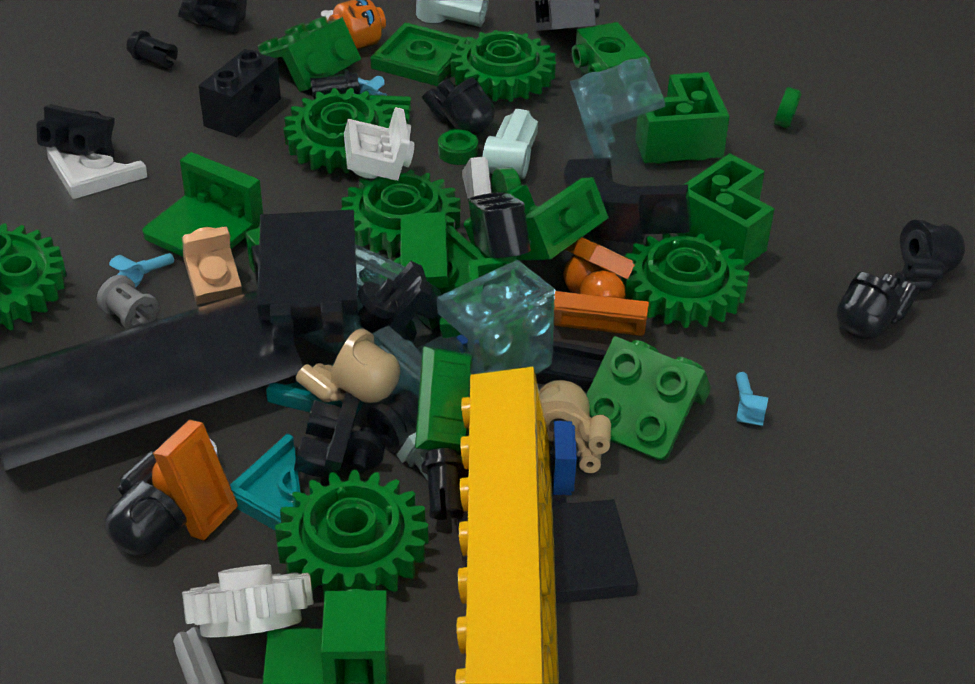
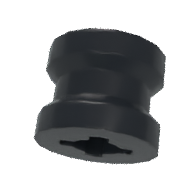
[367,389,419,453]

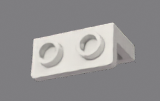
[344,107,414,181]

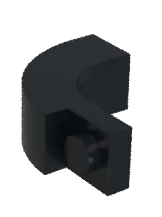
[564,158,692,243]

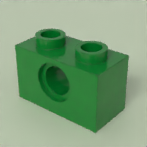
[572,22,651,100]

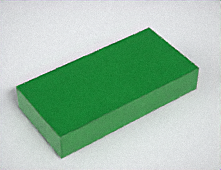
[401,212,449,288]

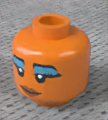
[328,0,386,49]

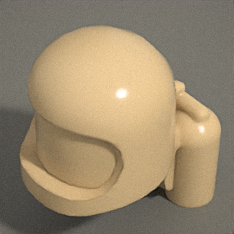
[296,329,401,403]
[539,380,611,473]

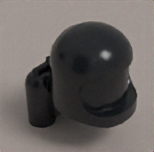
[422,77,495,135]
[894,219,965,291]
[837,272,920,340]
[105,451,187,556]

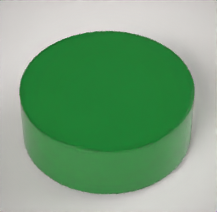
[774,86,802,128]
[438,129,478,165]
[491,168,521,193]

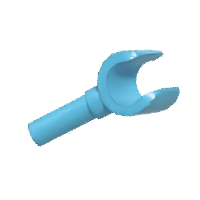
[358,76,387,96]
[109,253,174,288]
[736,372,768,426]

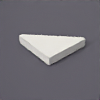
[46,147,147,199]
[462,157,491,198]

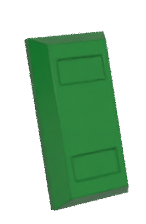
[415,346,473,456]

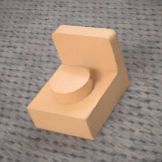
[182,227,242,305]

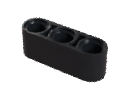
[468,192,531,258]

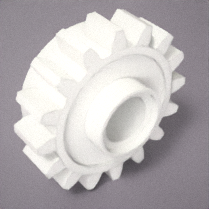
[182,564,314,637]

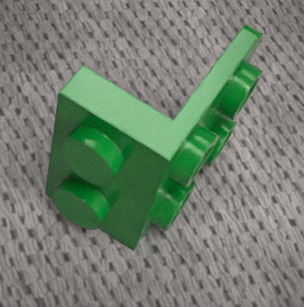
[257,16,361,92]
[142,152,263,257]
[587,336,711,461]

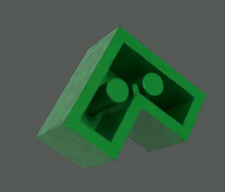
[635,72,730,164]
[675,153,775,266]
[263,589,389,684]

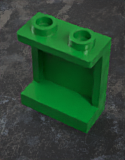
[464,177,609,260]

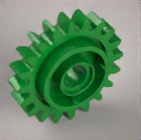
[451,30,556,102]
[283,88,393,174]
[341,169,461,258]
[621,233,749,328]
[275,470,428,598]

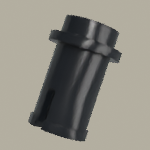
[126,30,178,68]
[310,70,360,100]
[421,448,464,520]

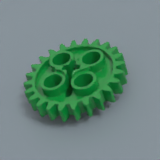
[0,223,67,330]

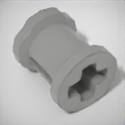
[96,275,160,329]

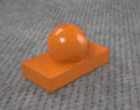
[563,237,635,294]
[552,270,649,336]
[152,420,238,540]

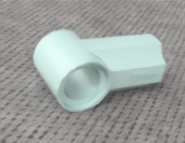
[416,0,489,27]
[483,109,538,179]

